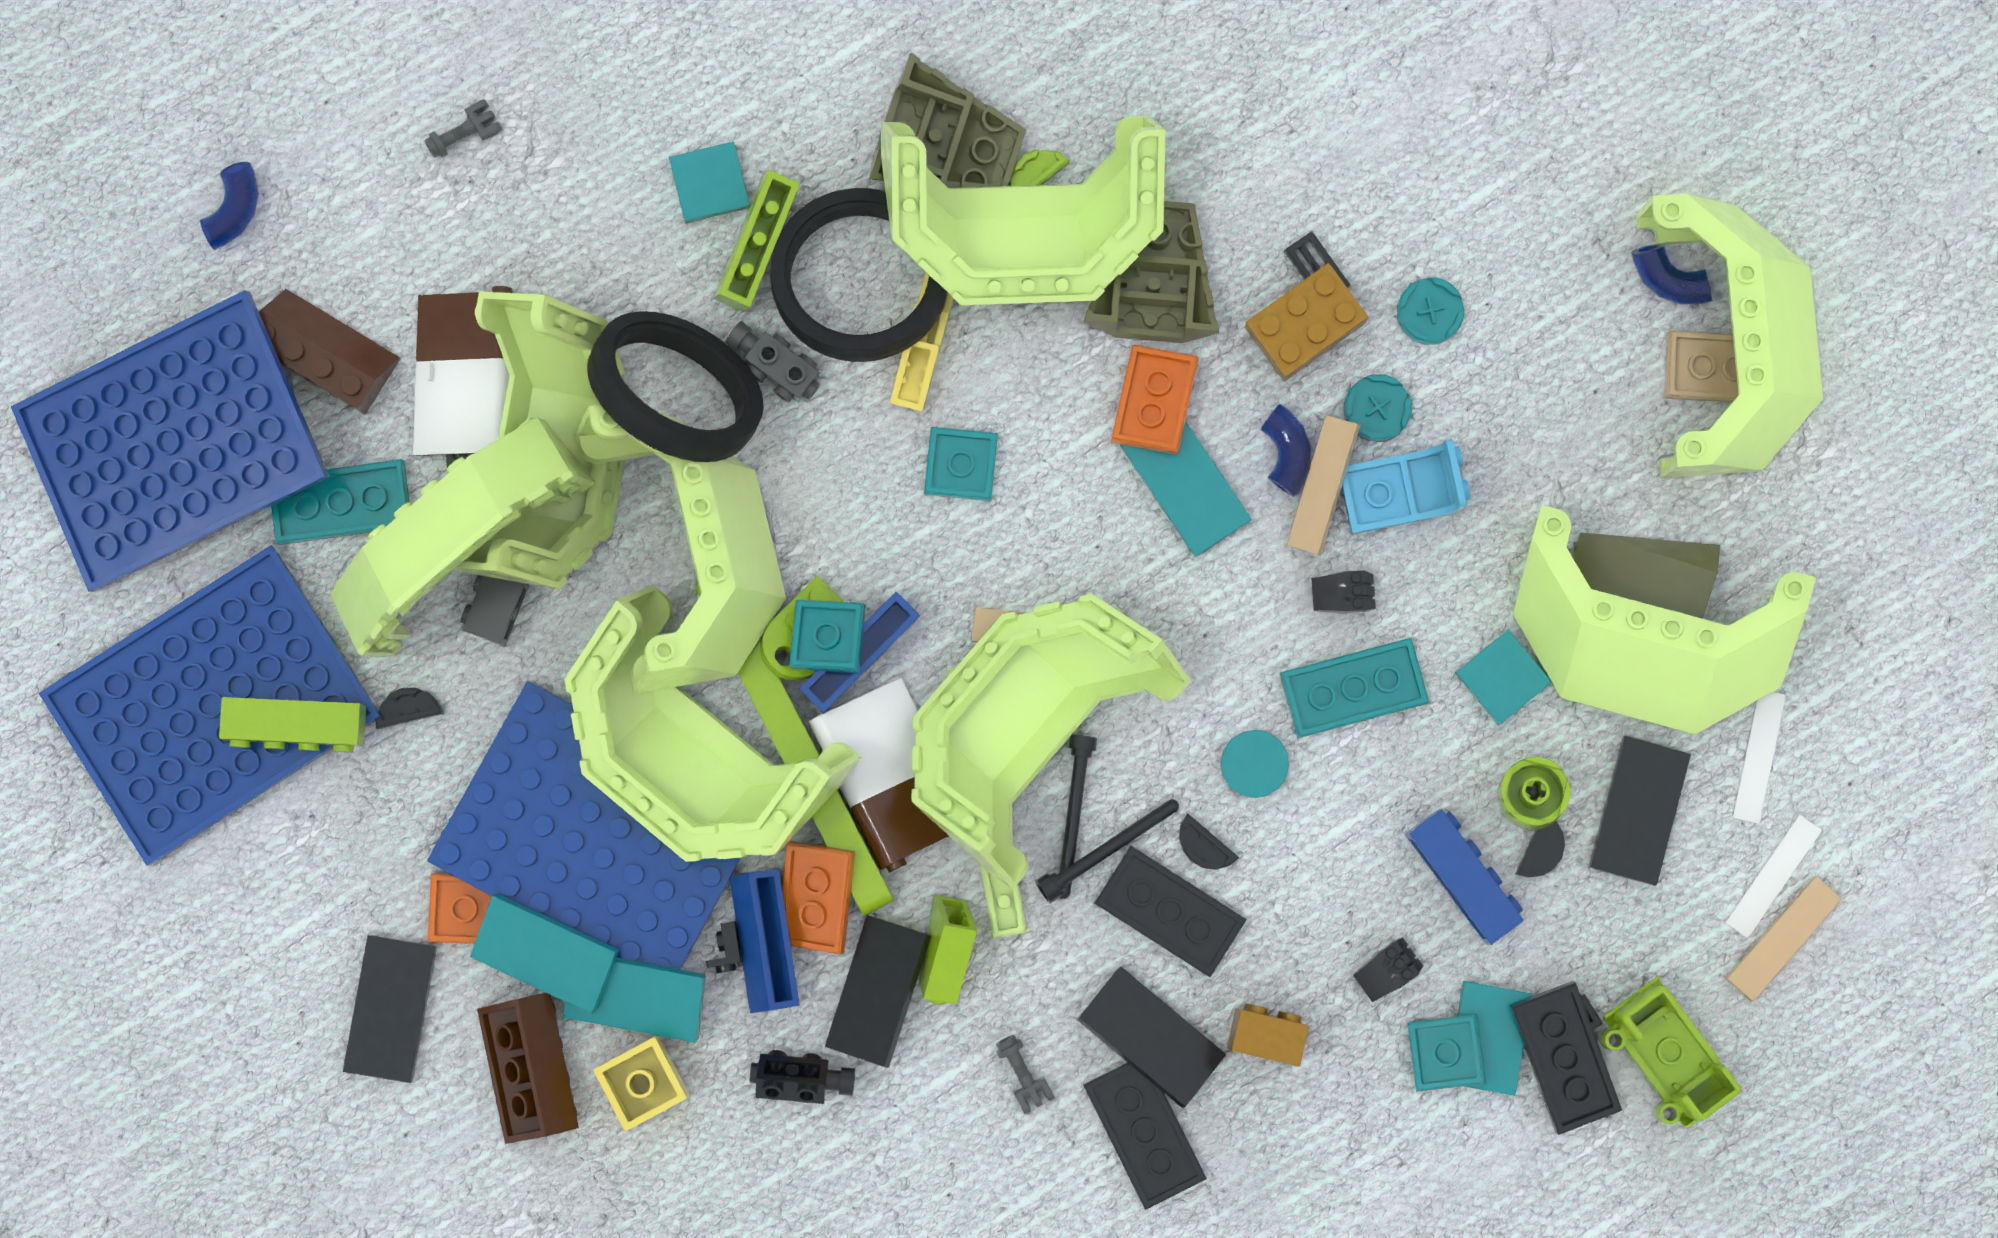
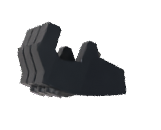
[1311,570,1376,614]
[1353,937,1424,1002]

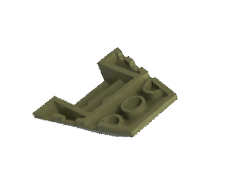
[868,52,1026,188]
[1083,201,1219,343]
[1572,532,1720,619]

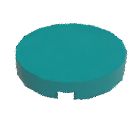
[1397,277,1465,345]
[1344,374,1412,442]
[1220,730,1289,798]

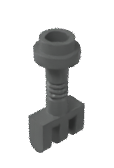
[424,100,502,158]
[996,1035,1055,1114]

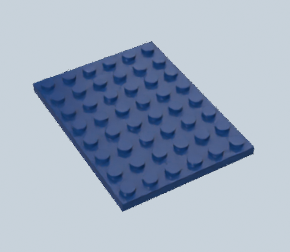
[11,290,330,592]
[38,545,381,866]
[427,681,741,969]

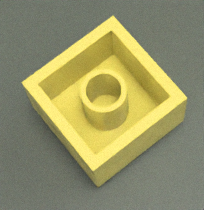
[593,1036,691,1132]

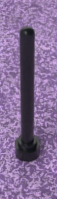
[1059,734,1097,899]
[1035,799,1179,904]

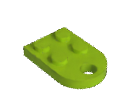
[760,575,865,681]

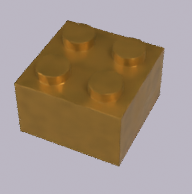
[1227,1003,1309,1067]

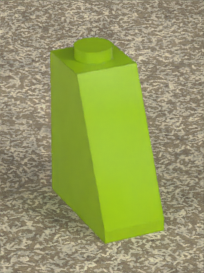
[919,895,977,1005]

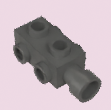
[725,321,820,403]

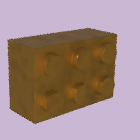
[1245,262,1369,382]

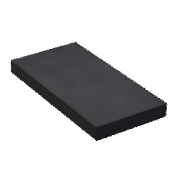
[1588,736,1691,886]
[1094,846,1247,977]
[825,915,931,1068]
[342,935,437,1083]
[1077,966,1226,1108]
[1509,981,1622,1135]
[1083,1062,1207,1210]

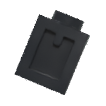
[706,921,742,974]

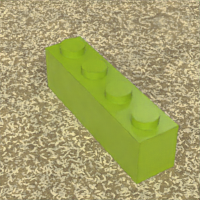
[712,170,800,312]
[219,697,367,753]

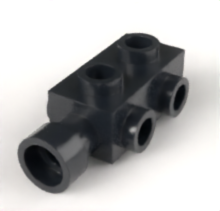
[749,1050,856,1104]

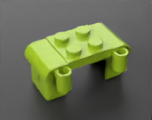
[1600,975,1742,1129]

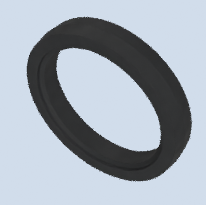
[770,188,947,362]
[587,311,764,462]

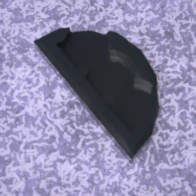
[376,688,444,729]
[1179,813,1240,870]
[1515,821,1565,878]

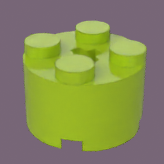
[1498,757,1571,830]

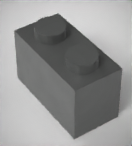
[460,575,530,647]

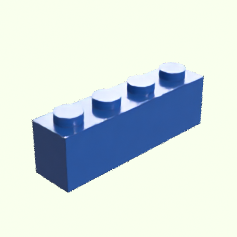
[799,591,921,713]
[1405,809,1524,945]
[729,869,800,1014]

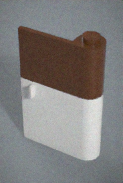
[413,286,512,456]
[808,678,949,873]

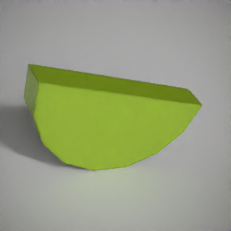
[1010,149,1070,186]

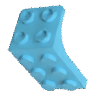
[1341,439,1470,535]

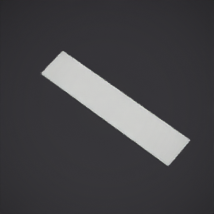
[1733,692,1786,824]
[1725,815,1822,939]

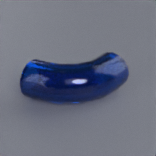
[200,162,259,250]
[1631,243,1713,305]
[1261,403,1311,497]

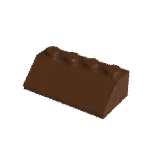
[259,289,401,415]
[477,993,579,1144]

